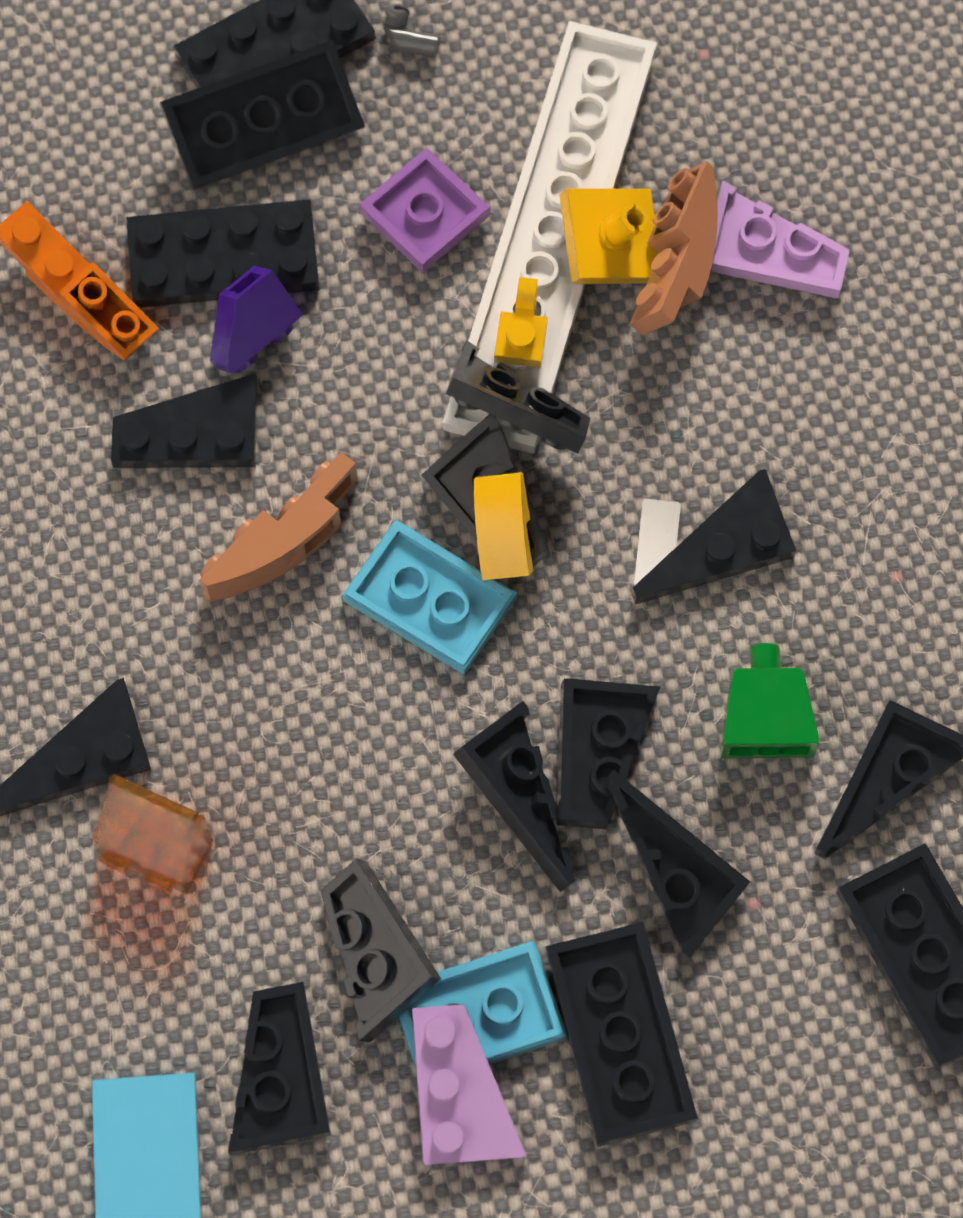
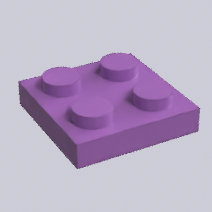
[359,147,490,273]

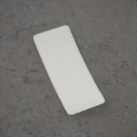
[634,499,681,585]

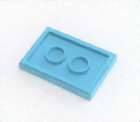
[342,519,517,675]
[399,941,567,1068]
[92,1073,202,1218]

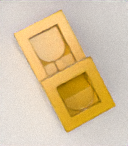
[474,472,533,580]

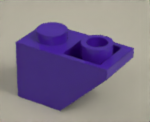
[210,265,303,374]

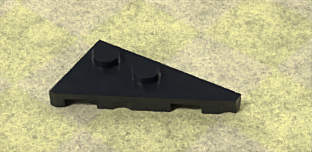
[632,469,797,605]
[0,678,151,816]
[814,700,963,859]
[453,701,576,892]
[605,770,751,958]

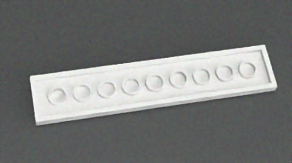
[443,21,657,454]

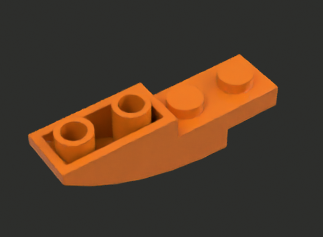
[0,201,159,362]

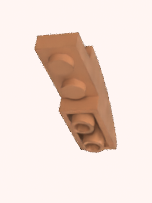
[630,161,718,336]
[199,452,358,602]

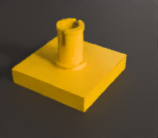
[559,188,658,284]

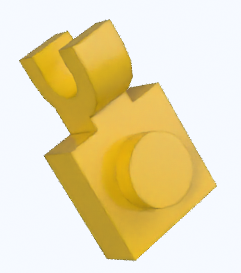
[494,277,548,368]

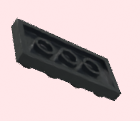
[173,0,376,88]
[160,40,365,191]
[126,199,320,308]
[836,843,963,1070]
[545,922,698,1147]

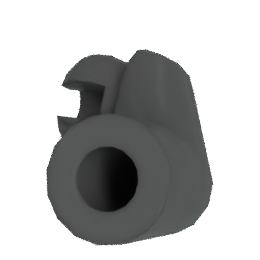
[382,3,440,58]

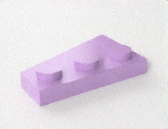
[710,180,850,299]
[412,1004,527,1165]

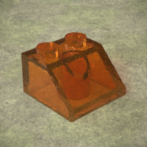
[92,774,214,895]

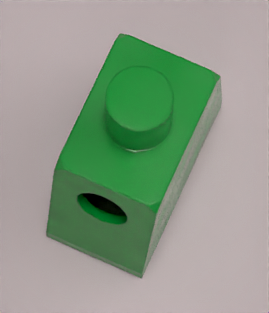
[720,643,819,759]

